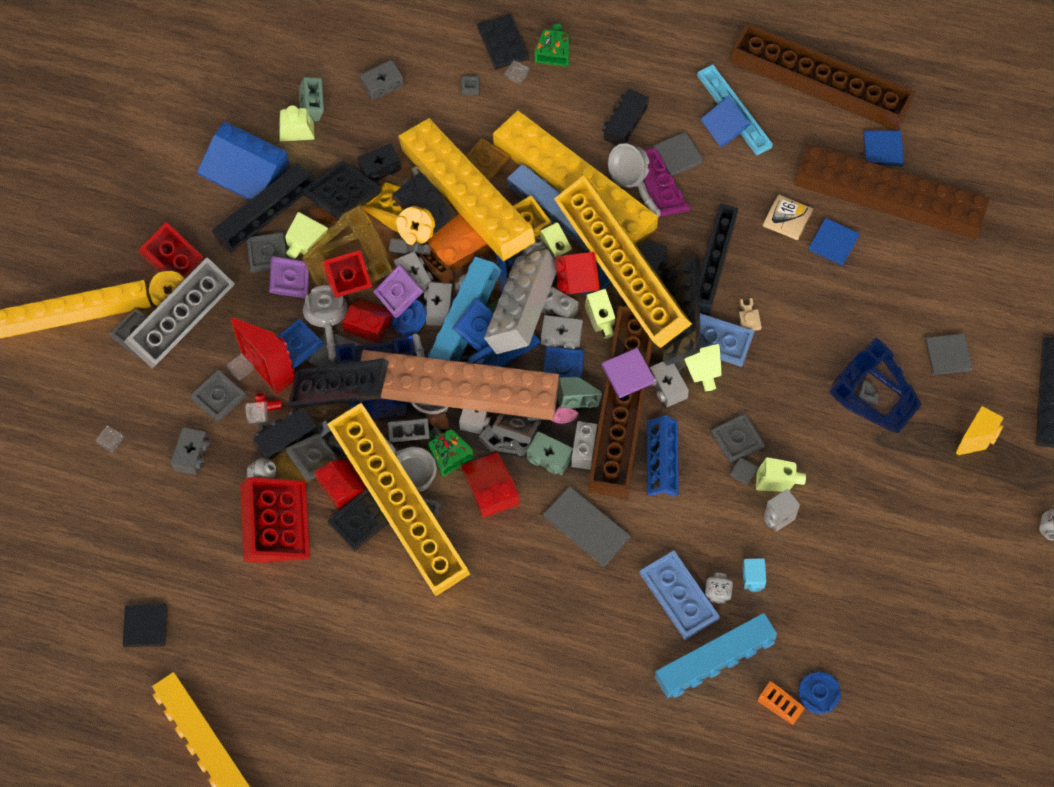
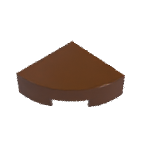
[426,412,450,432]

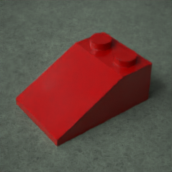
[138,222,205,279]
[461,452,520,518]

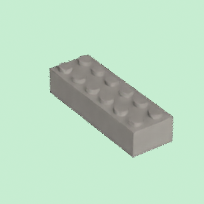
[484,249,557,354]
[124,257,235,369]

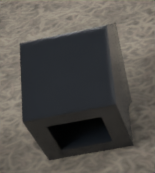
[317,418,336,439]

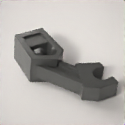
[389,238,431,256]
[478,425,530,457]

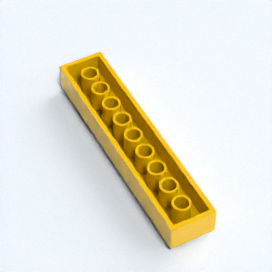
[493,110,658,247]
[399,118,535,261]
[554,175,692,348]
[327,403,470,596]

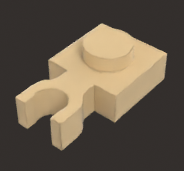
[738,298,762,331]

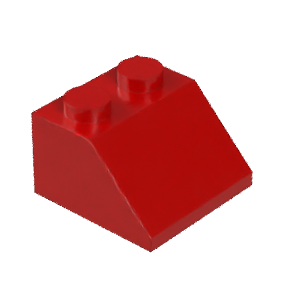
[321,250,372,298]
[555,252,600,295]
[342,299,393,344]
[314,458,367,511]

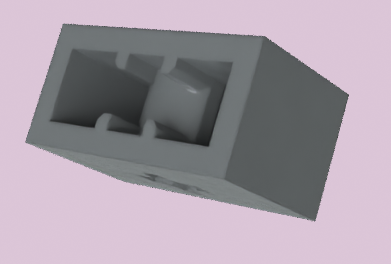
[360,60,403,101]
[387,417,429,442]
[171,427,210,475]

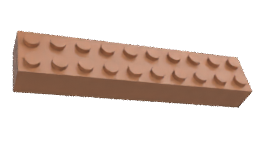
[361,350,559,420]

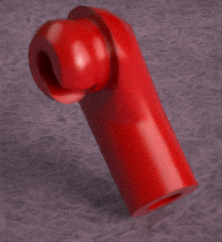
[254,393,283,412]

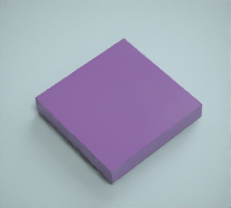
[269,256,309,298]
[373,264,424,318]
[602,348,655,398]

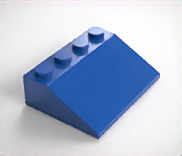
[197,121,289,200]

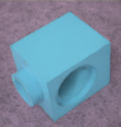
[742,559,766,592]

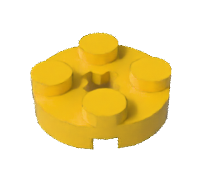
[396,206,435,245]
[148,271,185,306]

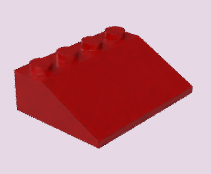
[230,317,295,394]
[240,477,310,563]

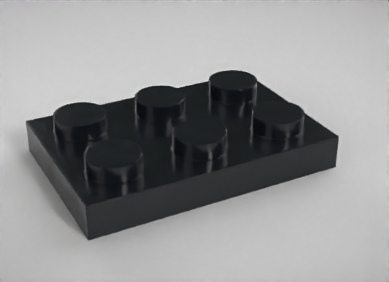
[477,14,529,70]
[391,172,458,236]
[328,488,389,552]

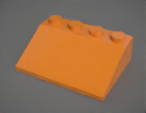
[417,208,492,272]

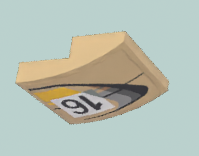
[763,195,813,240]

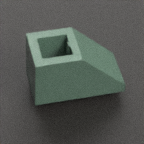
[557,377,602,409]

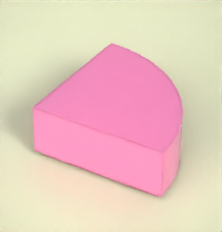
[551,406,578,423]

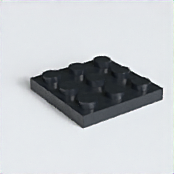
[302,161,382,222]

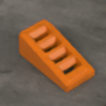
[758,681,805,725]

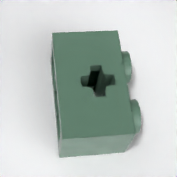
[299,77,324,121]
[527,432,573,475]

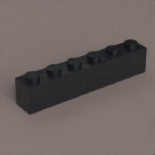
[212,163,314,253]
[699,203,739,316]

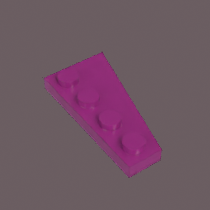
[643,148,690,217]

